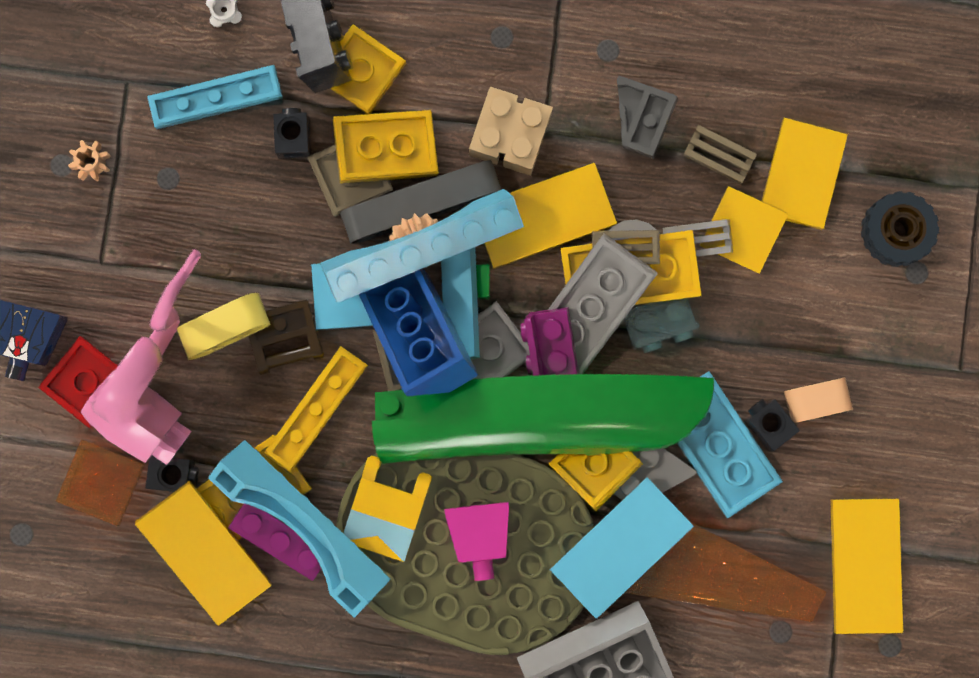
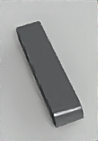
[340,160,502,244]

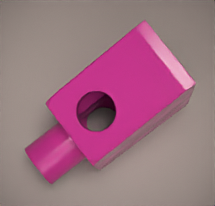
[444,502,509,581]

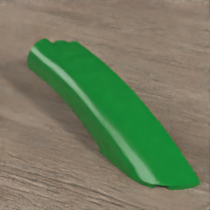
[372,374,714,464]

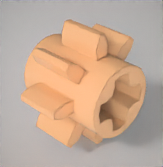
[68,140,111,181]

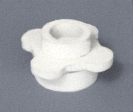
[206,0,242,27]

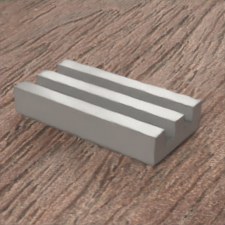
[662,219,733,257]

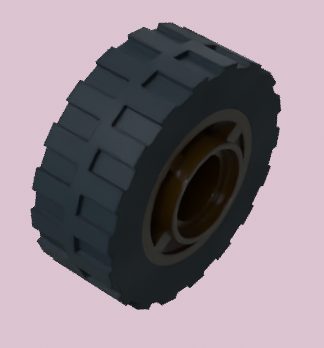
[861,191,940,267]

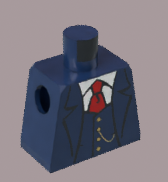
[0,300,68,381]

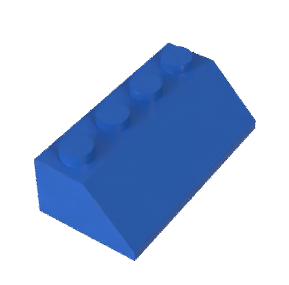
[359,268,478,396]

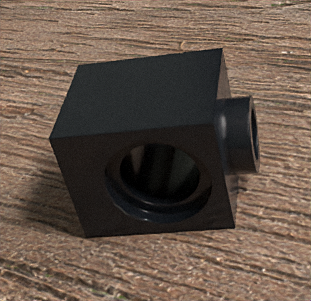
[273,108,311,159]
[744,399,800,452]
[145,455,199,492]

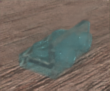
[624,298,700,354]

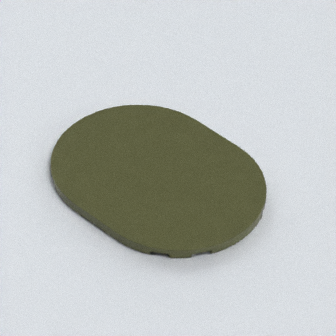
[337,453,594,655]

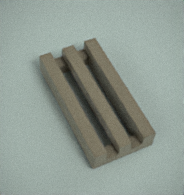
[683,125,757,185]
[592,230,660,264]

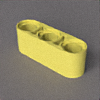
[177,293,270,360]

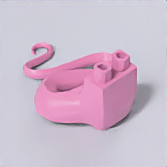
[81,249,201,465]

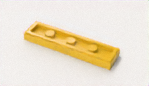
[263,346,368,474]

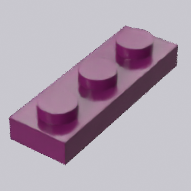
[228,504,321,581]

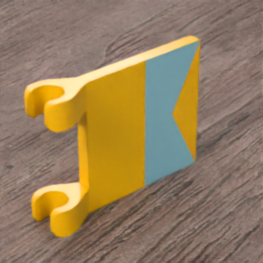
[343,456,432,562]

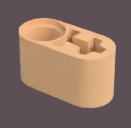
[784,377,853,423]

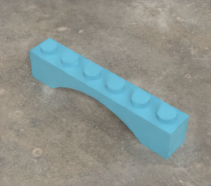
[320,189,524,303]
[208,440,391,618]

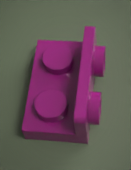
[521,307,579,376]

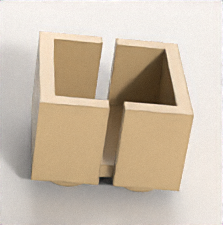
[469,87,553,176]

